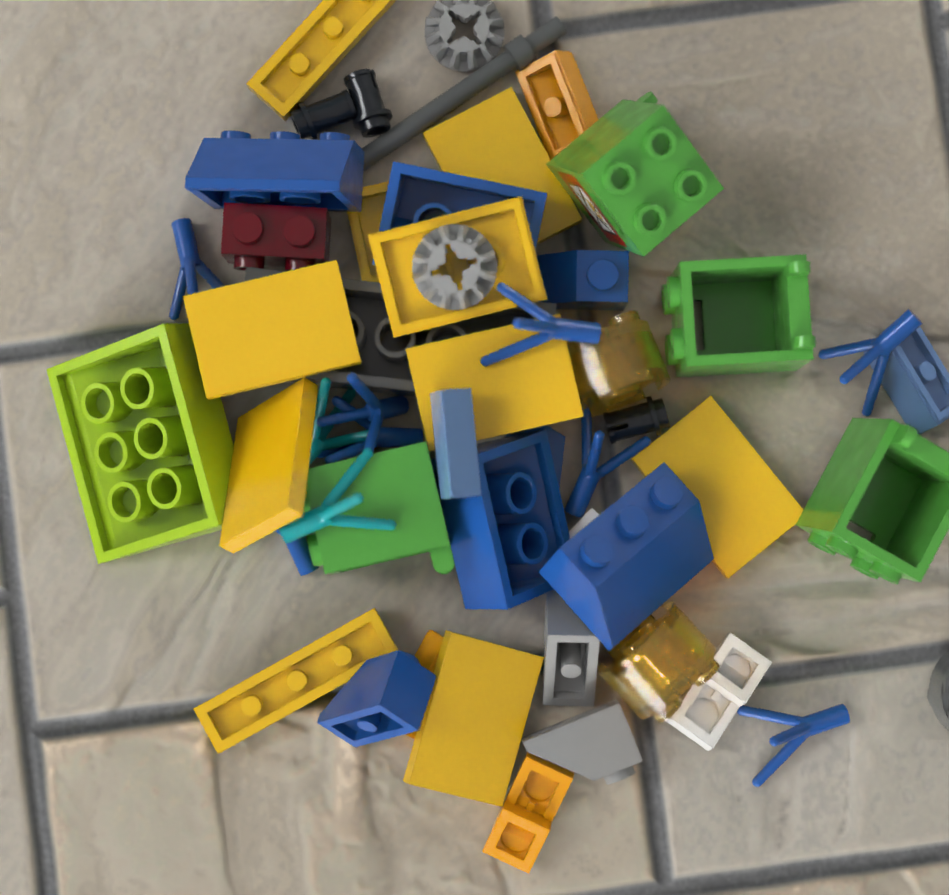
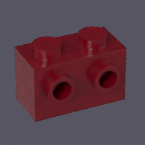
[221,202,332,272]

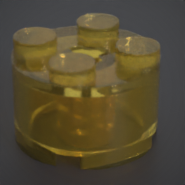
[566,310,671,418]
[597,601,720,723]

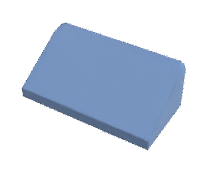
[863,327,949,435]
[430,388,481,499]

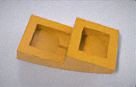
[482,752,574,874]

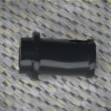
[343,69,393,138]
[290,89,357,140]
[603,396,670,444]

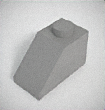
[543,590,600,707]
[522,700,643,784]

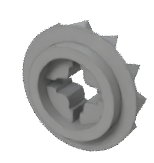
[425,0,504,72]
[412,224,497,310]

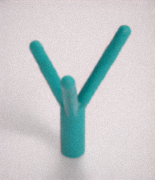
[309,377,368,465]
[279,448,396,544]

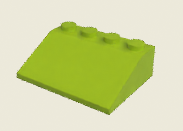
[46,323,234,564]

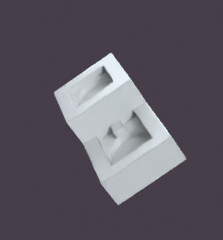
[666,632,772,751]

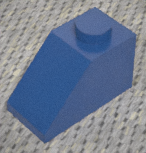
[537,250,629,311]
[317,650,437,747]

